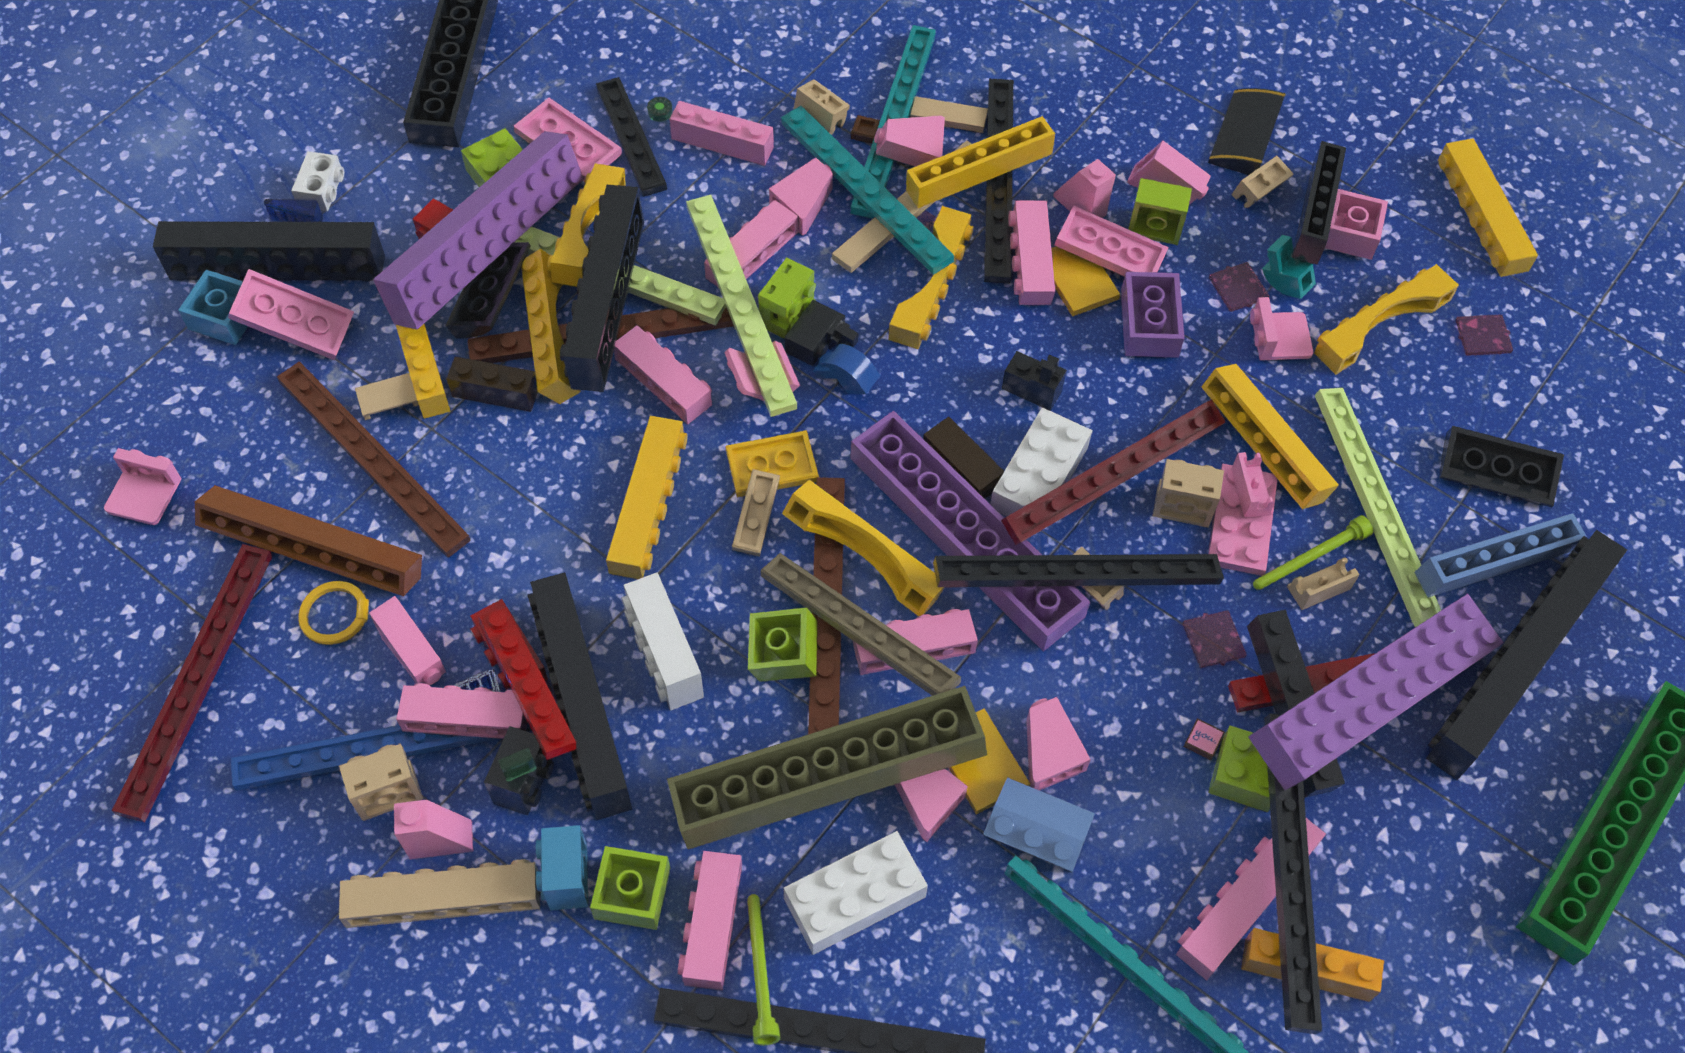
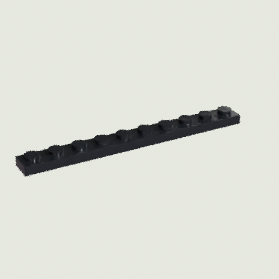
[984,79,1014,283]
[933,554,1224,587]
[1264,713,1322,1034]
[654,988,986,1053]

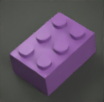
[1121,272,1185,358]

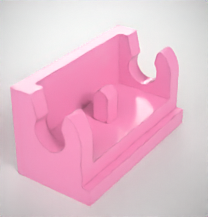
[1231,452,1274,518]

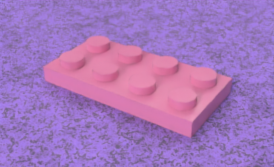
[513,98,622,182]
[1054,205,1169,276]
[228,269,354,360]
[1208,464,1278,576]

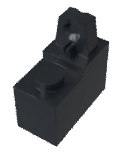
[785,300,859,366]
[1002,351,1067,411]

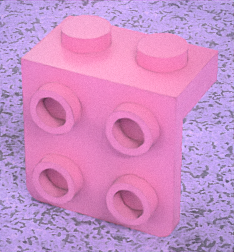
[1250,297,1313,360]
[725,341,800,401]
[104,448,182,525]

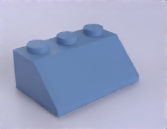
[983,777,1095,872]

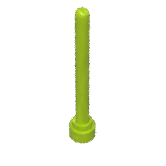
[1253,515,1373,590]
[747,894,780,1046]

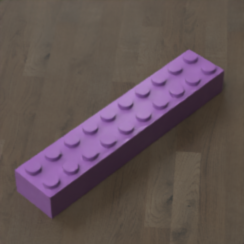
[373,131,584,330]
[851,410,1090,652]
[1248,594,1504,790]

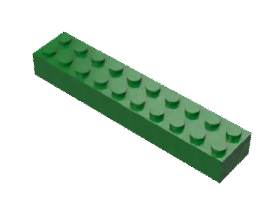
[1516,681,1685,966]

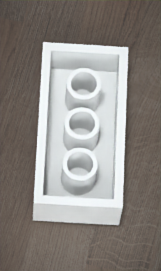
[990,407,1093,532]
[621,572,704,711]
[784,831,928,955]

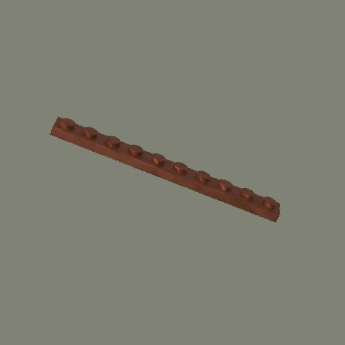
[467,307,734,363]
[277,361,471,558]
[808,477,845,734]

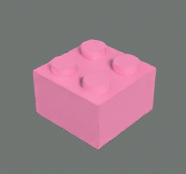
[1325,189,1388,260]

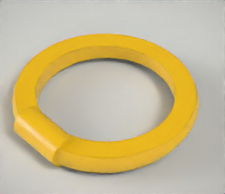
[298,581,369,645]

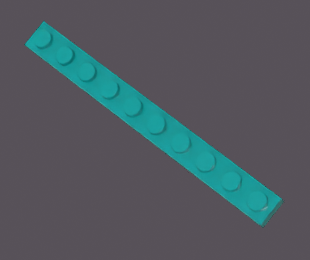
[851,25,936,218]
[781,106,954,275]
[1005,855,1249,1053]

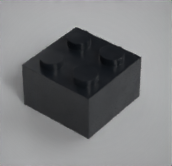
[484,726,554,816]

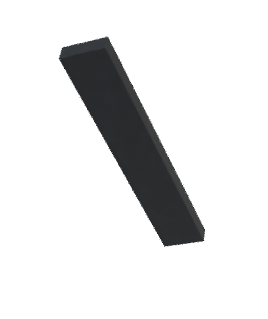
[596,77,667,197]

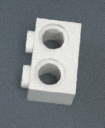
[291,151,344,212]

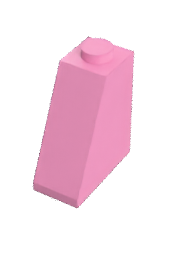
[874,116,945,167]
[1127,141,1211,205]
[769,158,833,236]
[1053,159,1116,218]
[369,596,446,685]
[1027,697,1091,791]
[895,769,968,842]
[394,800,473,860]

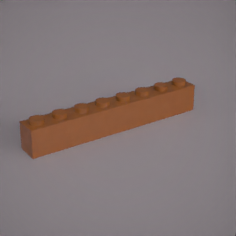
[195,485,422,596]

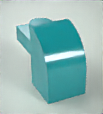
[1262,235,1316,299]

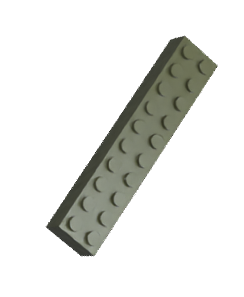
[667,686,987,850]

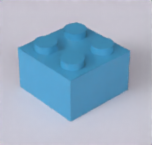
[178,270,248,345]
[536,825,589,911]

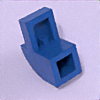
[813,344,880,394]

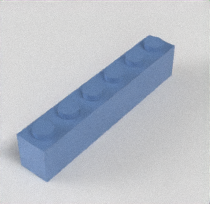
[1414,513,1587,598]

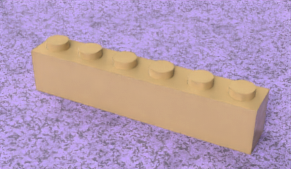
[339,859,540,928]

